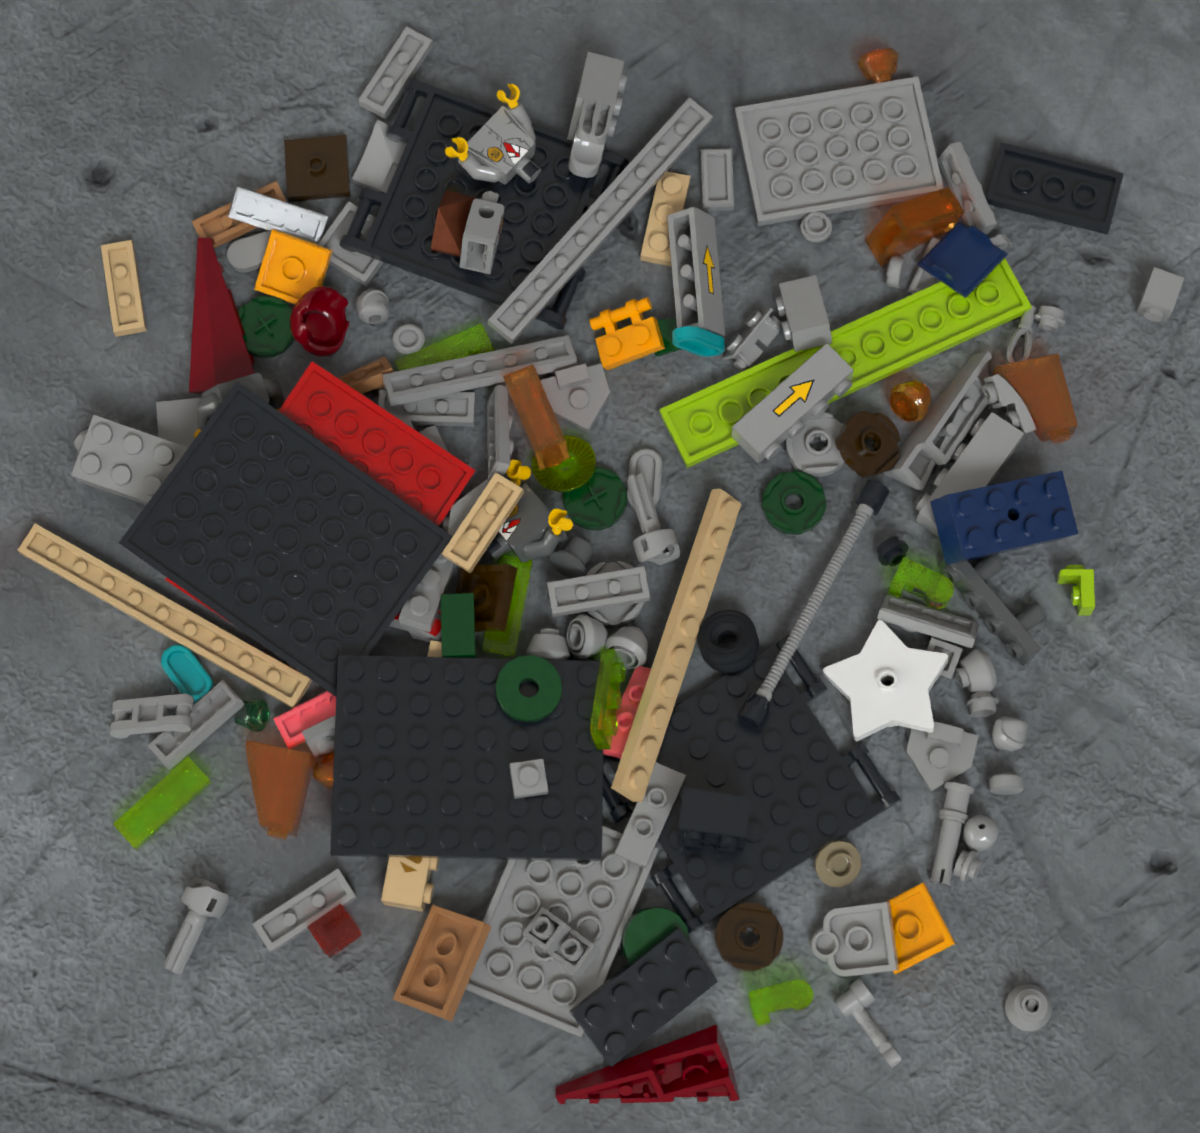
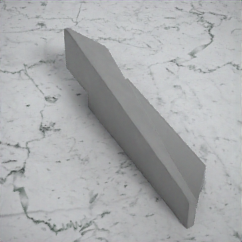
[884,351,992,490]

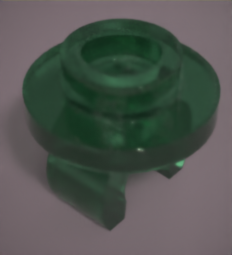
[235,699,270,732]

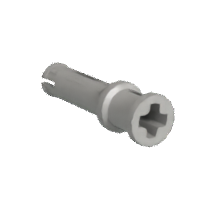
[929,782,975,886]

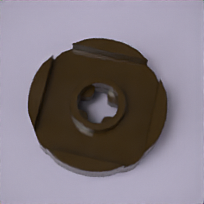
[835,411,900,477]
[715,902,783,972]

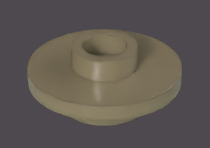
[815,840,861,887]

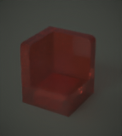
[307,904,362,958]

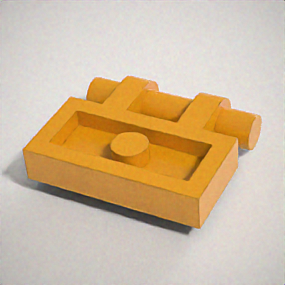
[589,297,665,371]

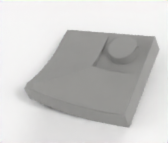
[352,119,407,194]

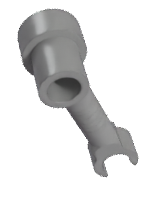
[834,978,902,1068]

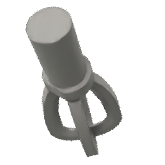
[1005,305,1037,369]

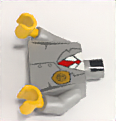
[445,84,541,184]

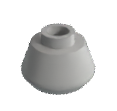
[566,615,609,659]
[605,626,648,669]
[525,629,570,660]
[955,649,997,692]
[1005,984,1052,1031]

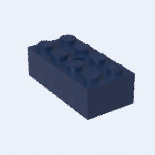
[930,470,1079,565]

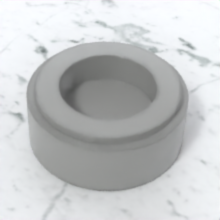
[886,255,905,288]
[393,324,425,358]
[989,773,1024,795]

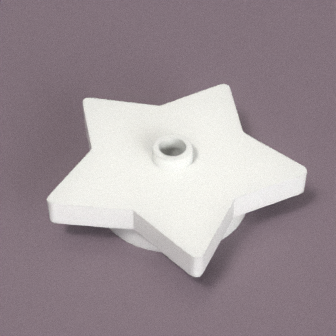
[823,620,948,741]

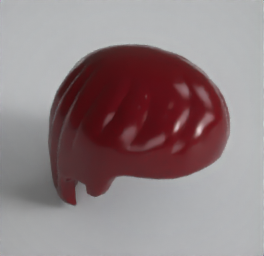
[290,286,350,357]

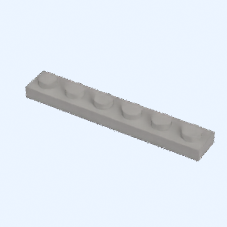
[382,335,577,406]

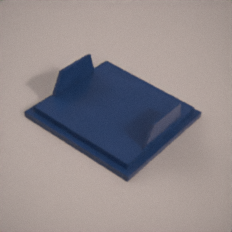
[917,222,1008,298]

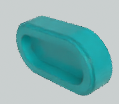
[672,326,725,357]
[161,645,214,704]

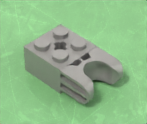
[567,52,627,178]

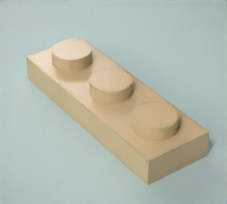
[640,172,690,266]
[101,240,147,337]
[442,473,524,573]

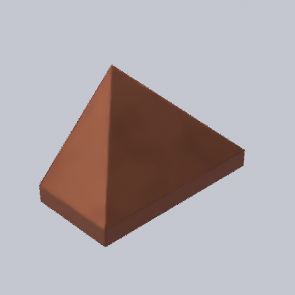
[431,191,476,257]

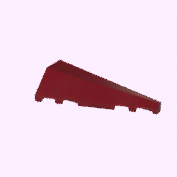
[189,238,255,395]
[555,1024,740,1104]

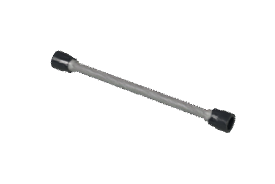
[737,480,890,729]

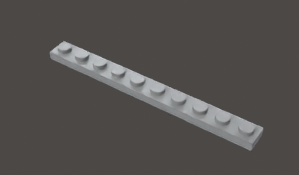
[487,97,713,344]

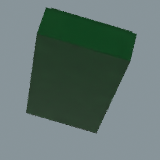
[441,593,476,658]

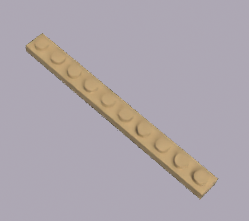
[611,489,741,802]
[17,523,312,708]

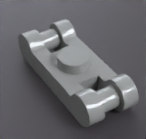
[109,694,194,738]

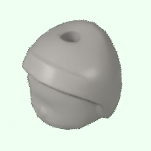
[356,289,390,324]
[992,716,1028,751]
[963,815,999,853]

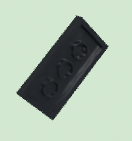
[986,143,1124,235]
[569,926,718,1067]

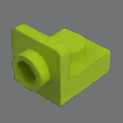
[1057,565,1095,616]

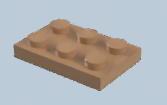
[393,905,492,1022]

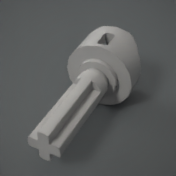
[627,473,680,565]
[163,876,229,974]

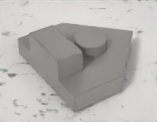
[540,363,610,433]
[905,721,979,793]

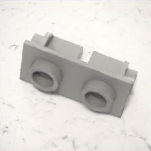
[722,308,782,372]

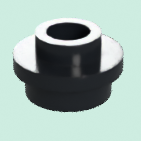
[877,536,909,566]

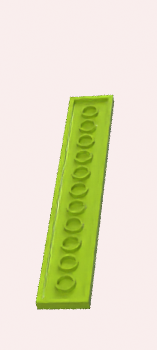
[659,258,1032,468]

